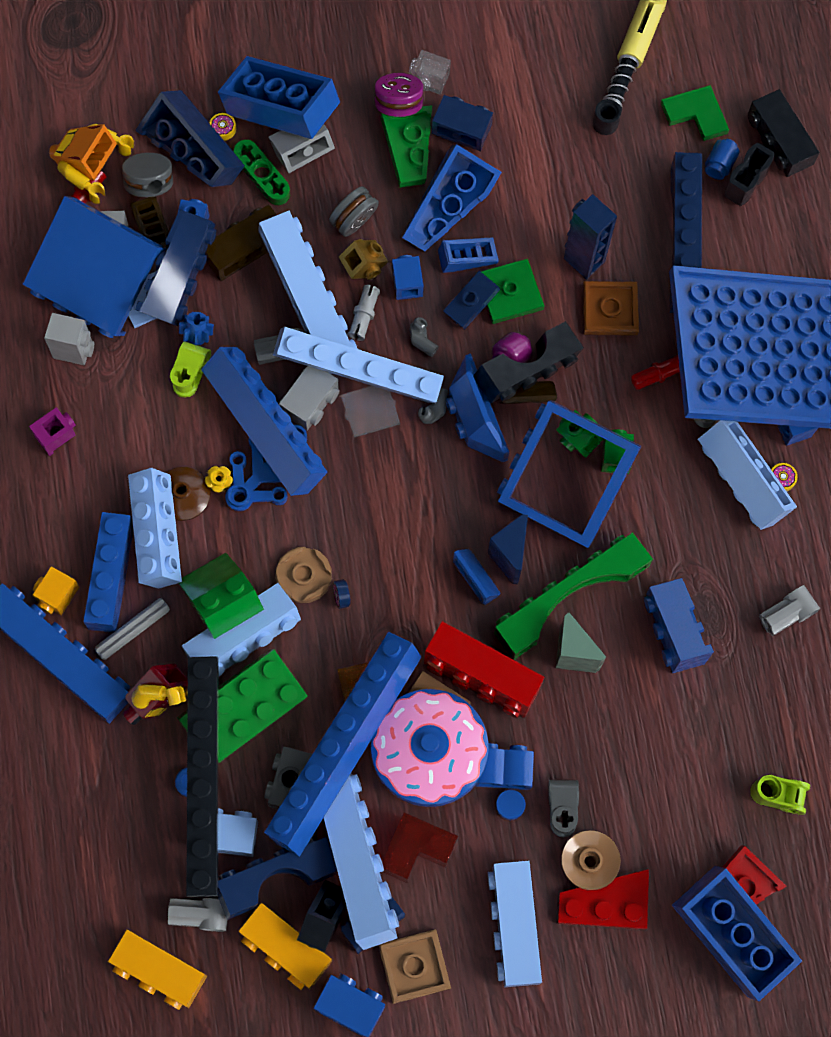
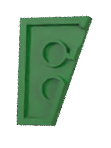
[381,105,432,188]

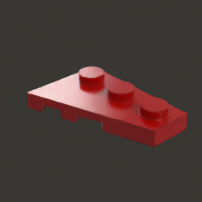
[723,845,787,904]
[557,869,649,930]

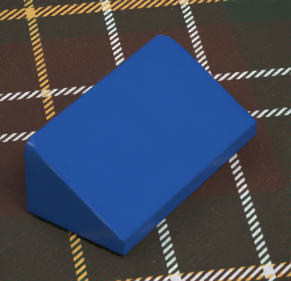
[453,549,501,605]

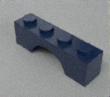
[217,836,338,920]

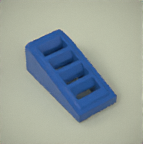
[438,238,499,273]

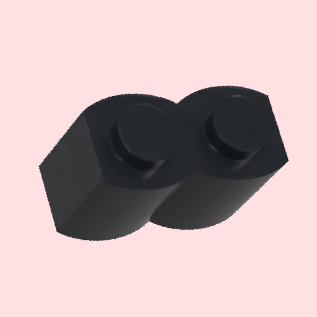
[724,143,774,206]

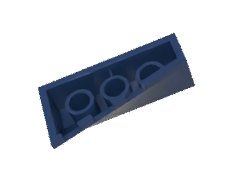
[135,90,245,187]
[134,209,217,326]

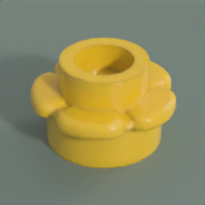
[205,466,233,492]

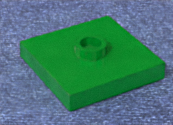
[481,259,545,324]

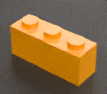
[239,903,332,990]
[108,930,207,1010]

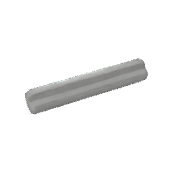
[95,598,170,660]

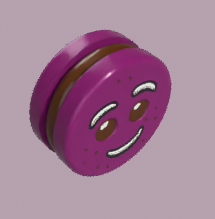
[375,73,423,117]

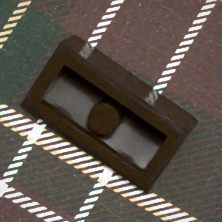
[500,381,557,404]

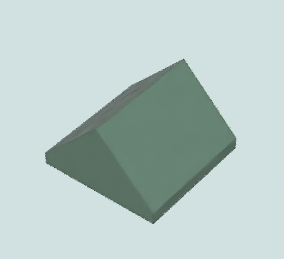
[556,613,606,673]

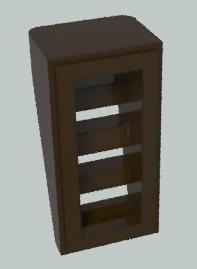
[130,196,169,251]

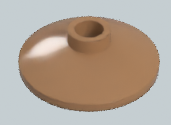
[561,831,621,890]

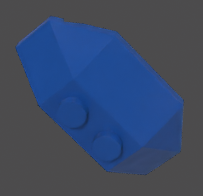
[446,353,509,462]

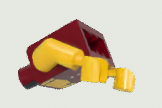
[123,664,188,725]

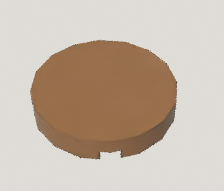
[276,547,332,603]

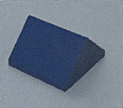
[488,514,528,585]

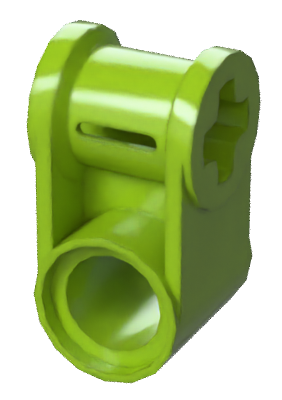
[170,341,211,398]
[751,775,810,815]

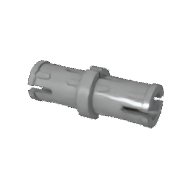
[348,285,380,341]

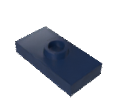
[443,271,501,330]

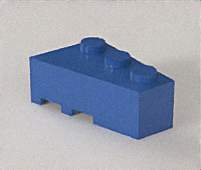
[644,578,714,674]

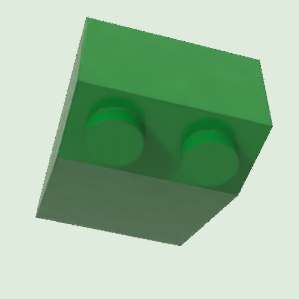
[178,553,264,639]

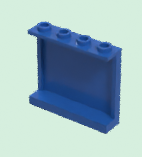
[23,196,167,338]

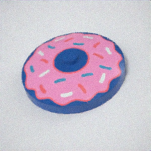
[371,689,489,807]

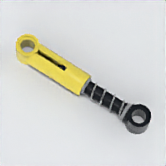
[593,0,667,135]

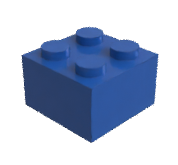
[314,973,385,1037]

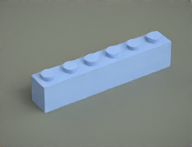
[258,211,358,374]
[273,327,444,403]
[324,774,399,950]

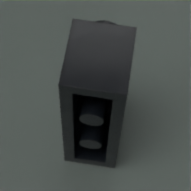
[748,89,820,177]

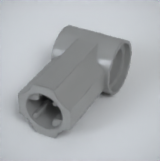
[759,585,820,636]
[168,898,227,932]

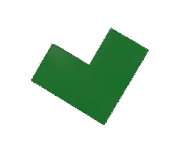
[661,85,729,141]

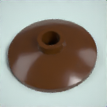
[166,467,211,521]

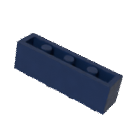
[564,194,617,279]

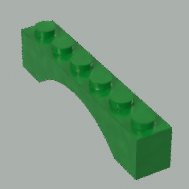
[494,532,653,660]

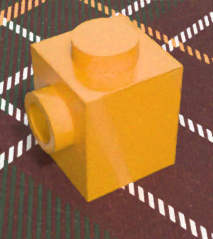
[33,566,79,616]

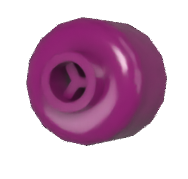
[492,332,533,363]

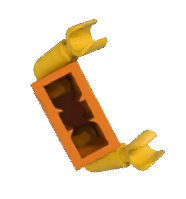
[49,124,134,204]

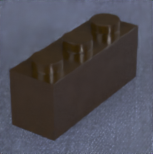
[205,204,277,281]

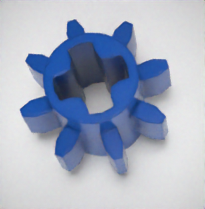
[179,312,214,346]

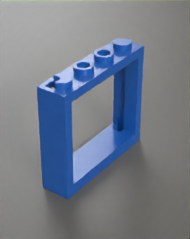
[497,400,641,548]

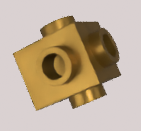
[339,239,388,279]

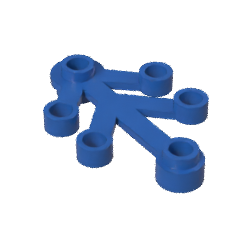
[225,425,307,511]

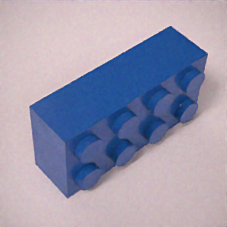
[218,56,340,139]
[672,866,802,1002]

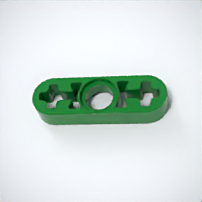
[234,140,290,205]

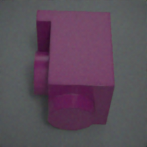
[29,407,76,456]

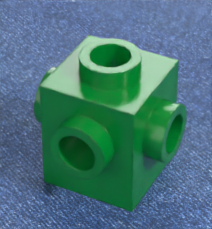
[556,410,604,458]

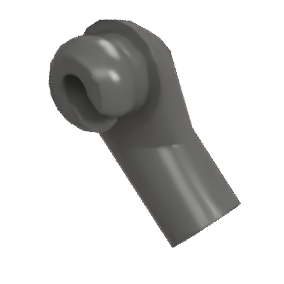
[409,317,439,357]
[418,388,448,424]

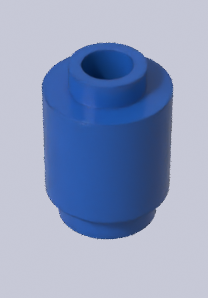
[705,139,740,180]

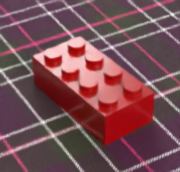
[424,621,545,718]

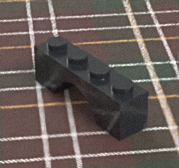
[473,321,584,403]

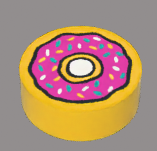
[210,113,236,141]
[771,463,798,492]

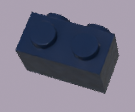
[432,95,493,152]

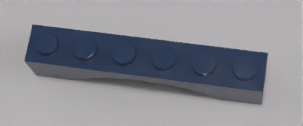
[670,152,702,313]

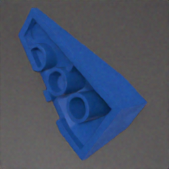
[402,144,502,251]

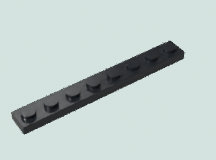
[186,656,219,897]

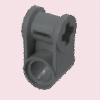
[548,780,579,838]

